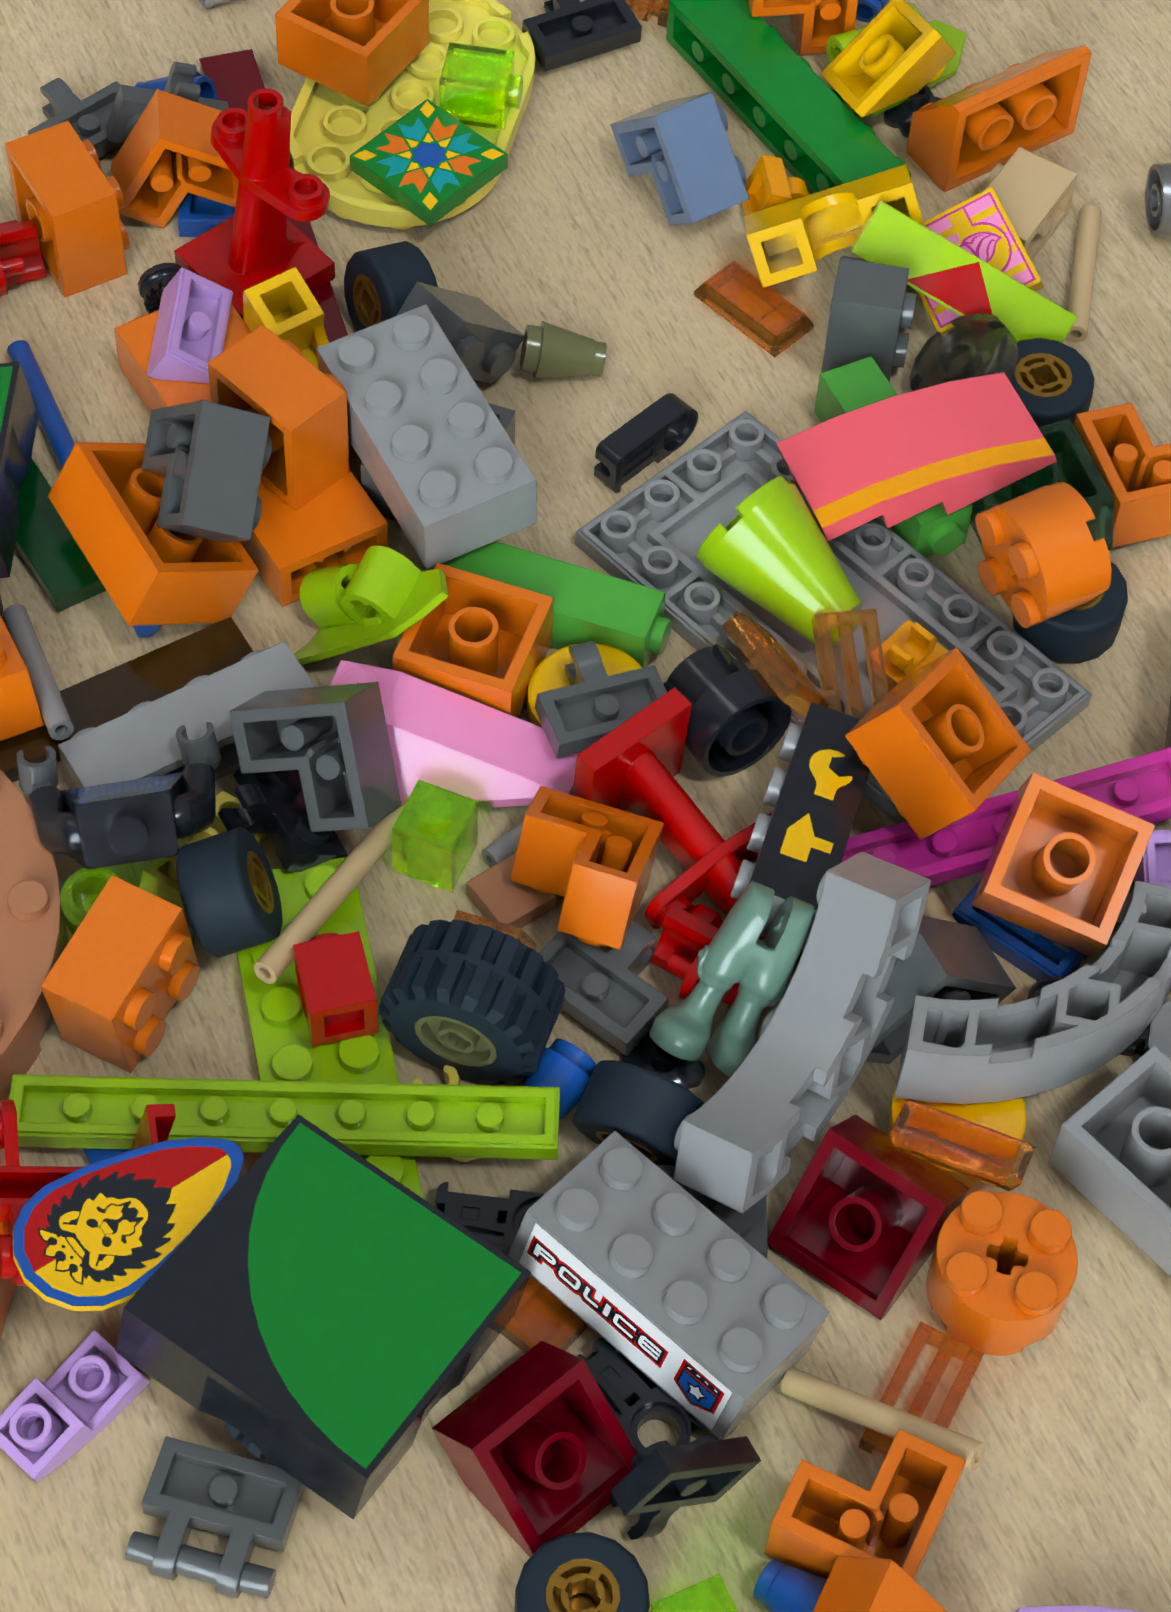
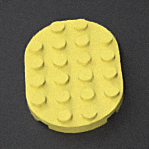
[289,0,535,230]

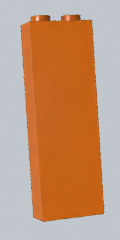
[114,304,388,607]

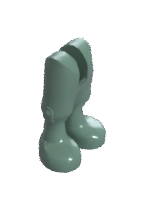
[650,880,815,1077]

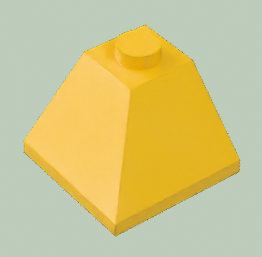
[821,0,956,118]

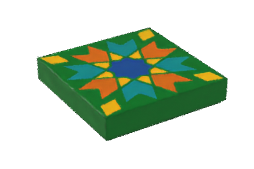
[350,99,508,226]

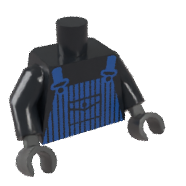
[17,722,221,869]

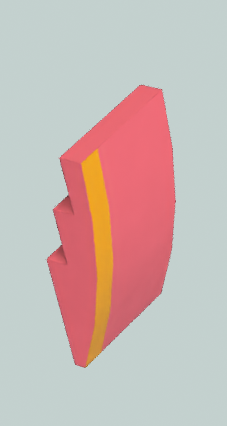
[776,372,1057,542]

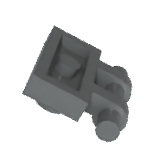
[126,1436,305,1599]

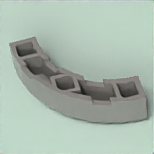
[673,851,931,1213]
[895,881,1171,1104]

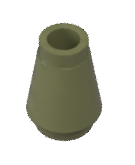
[520,321,607,378]

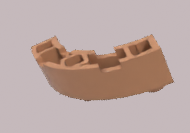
[0,770,69,1099]

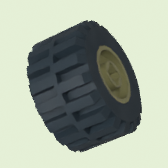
[379,919,566,1084]

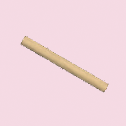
[253,805,412,984]

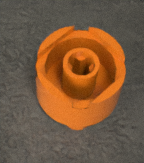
[975,482,1112,628]
[926,1190,1078,1356]

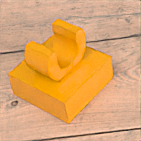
[742,154,809,215]
[866,619,949,690]

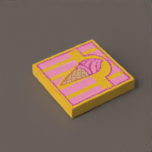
[915,187,1043,340]

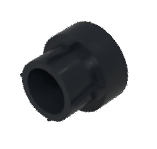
[663,643,792,777]

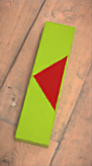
[850,200,1078,345]

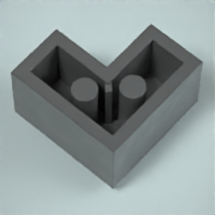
[821,256,917,383]
[396,282,525,384]
[142,400,272,543]
[229,682,402,832]
[866,916,1016,1064]

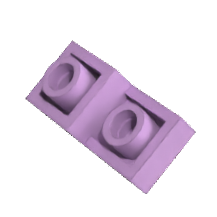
[0,1330,150,1482]

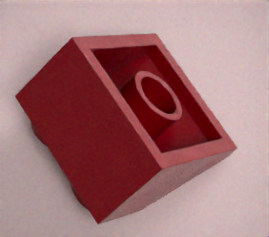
[767,1114,970,1320]
[432,1340,636,1557]

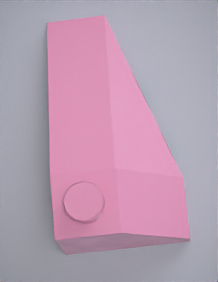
[330,660,579,812]

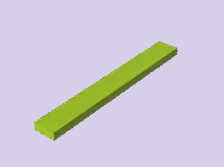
[9,1074,560,1160]

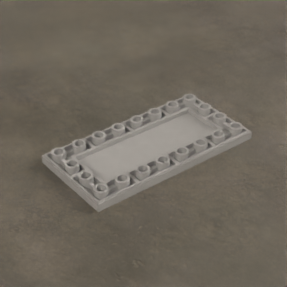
[575,411,1092,824]

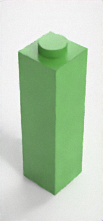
[814,356,973,558]
[442,541,672,668]

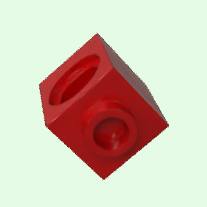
[293,931,378,1047]

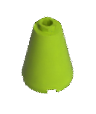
[696,476,862,646]

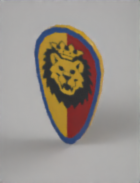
[13,1137,244,1311]

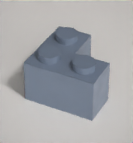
[610,92,749,226]

